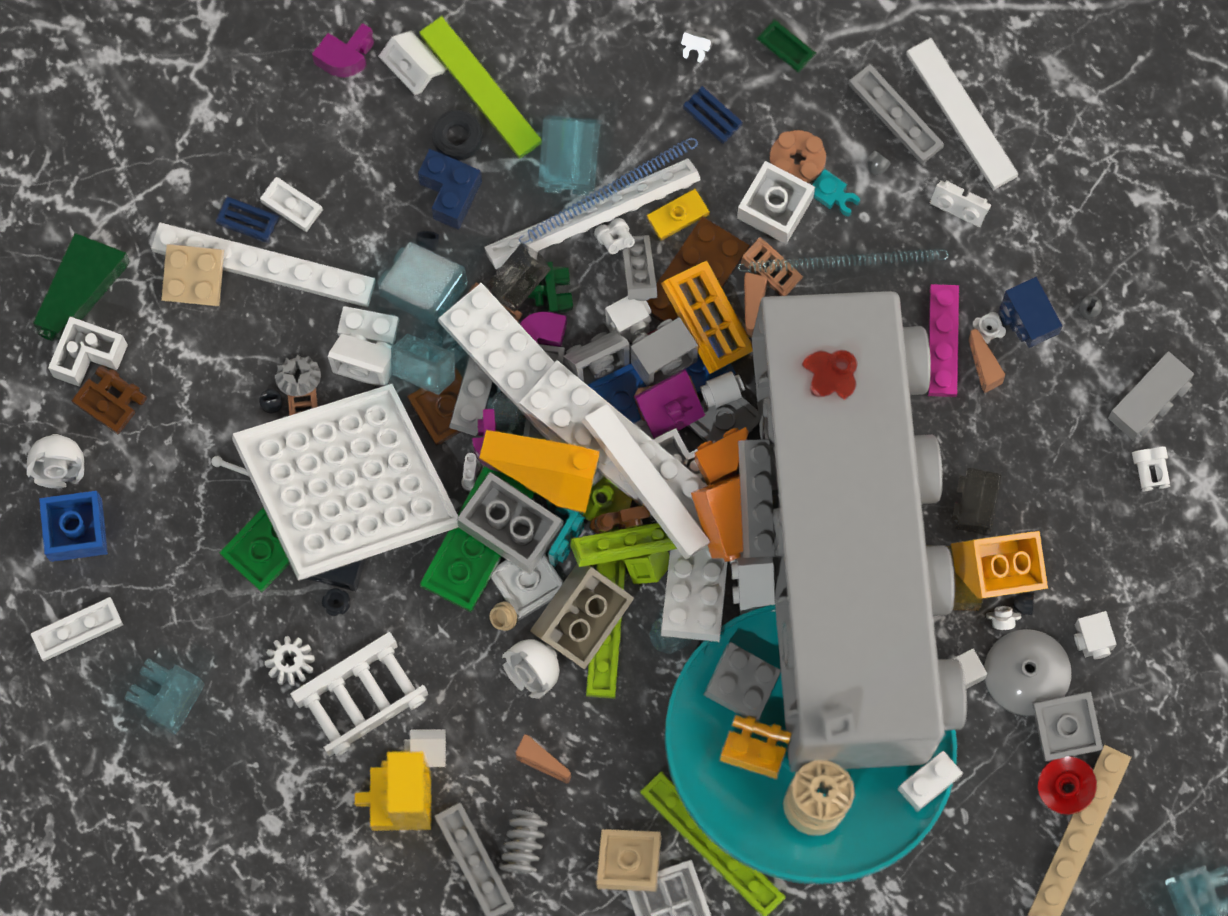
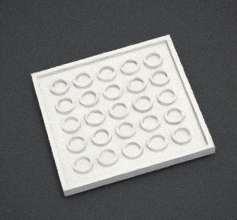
[232,384,459,580]

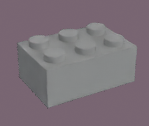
[457,472,563,575]

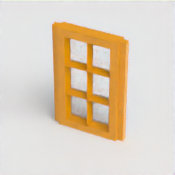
[661,261,753,374]

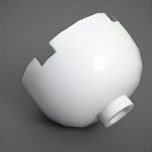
[27,434,84,488]
[502,639,560,699]

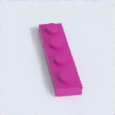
[928,284,959,397]

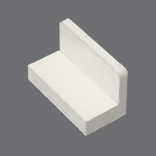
[379,31,447,95]

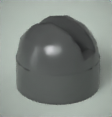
[866,151,891,175]
[1079,295,1102,320]

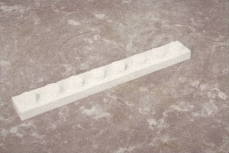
[484,159,700,269]
[151,222,376,308]

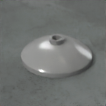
[984,629,1071,716]

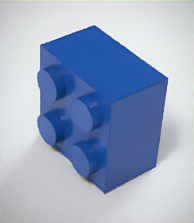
[39,491,108,562]

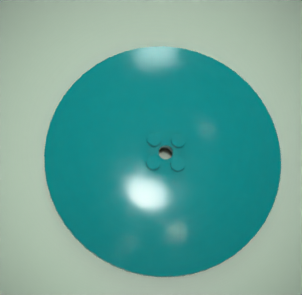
[665,605,957,884]

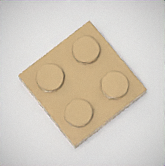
[162,244,224,306]
[597,829,661,892]

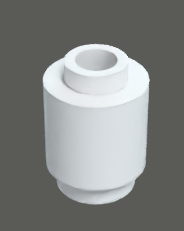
[700,371,745,408]

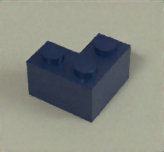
[418,149,482,230]
[999,277,1062,348]

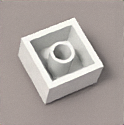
[737,161,815,244]

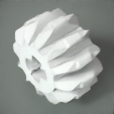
[265,636,315,686]

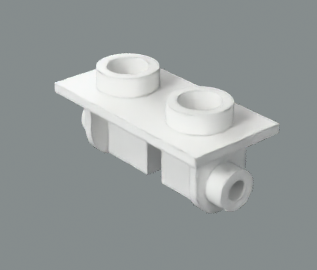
[930,180,991,227]

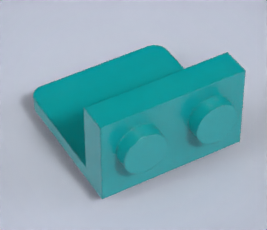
[546,499,586,567]

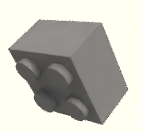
[631,317,698,387]

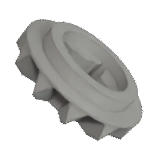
[275,354,321,396]

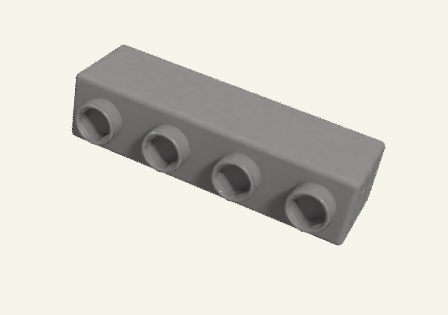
[752,291,967,772]

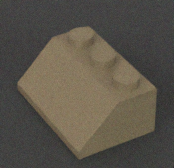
[530,564,634,669]

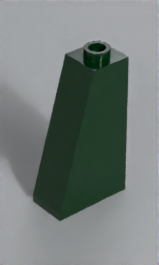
[33,233,130,341]

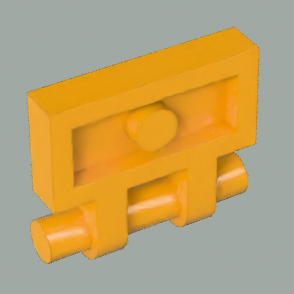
[720,715,792,779]

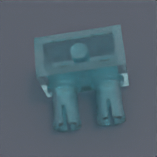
[391,331,467,395]
[125,658,205,735]
[1165,865,1228,916]

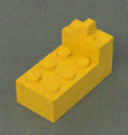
[354,752,431,831]

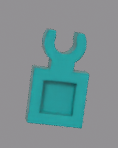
[812,169,860,217]

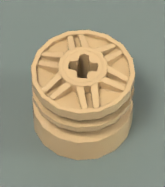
[784,761,854,835]

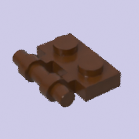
[71,365,147,435]
[589,506,650,534]

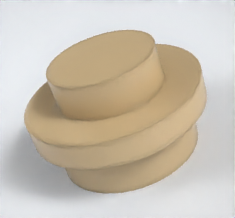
[490,602,517,631]

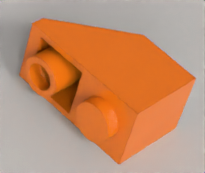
[694,427,749,485]

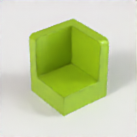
[624,551,670,584]

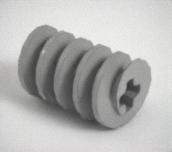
[499,810,547,875]

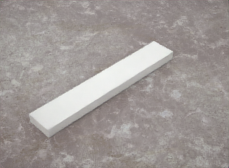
[907,38,1018,190]
[582,404,710,559]

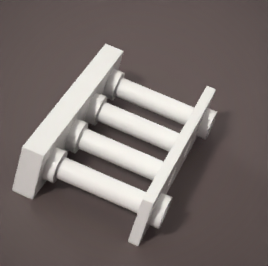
[290,632,428,757]

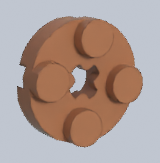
[770,130,826,183]

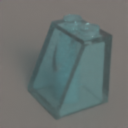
[538,115,603,196]
[378,242,468,330]

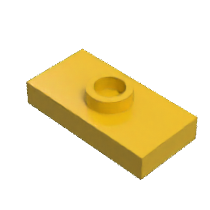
[647,189,709,241]

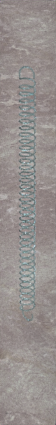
[738,249,948,273]

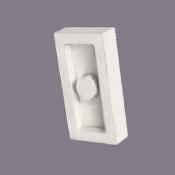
[260,177,323,232]
[337,306,399,347]
[898,751,963,812]

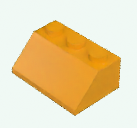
[951,531,1048,599]

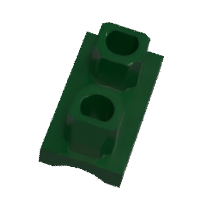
[526,262,573,314]

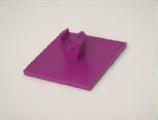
[635,369,706,439]

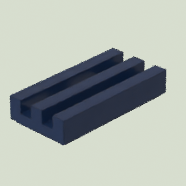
[683,86,743,144]
[216,196,279,243]

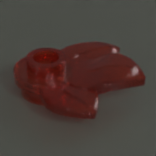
[802,350,857,400]

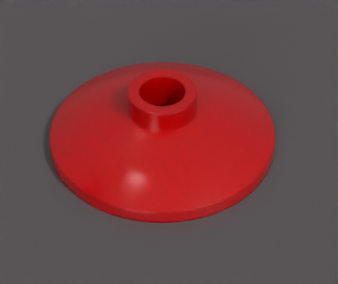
[1038,757,1097,815]

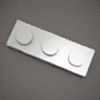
[31,597,123,661]

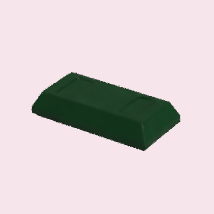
[756,19,816,73]

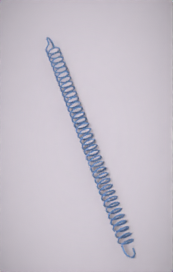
[519,138,698,243]

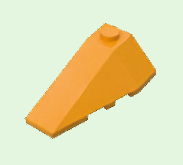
[479,430,600,513]

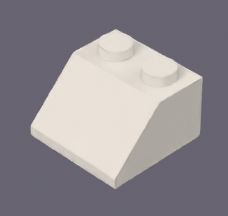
[328,333,397,387]

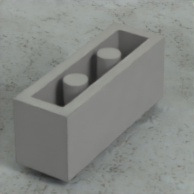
[1108,351,1194,441]

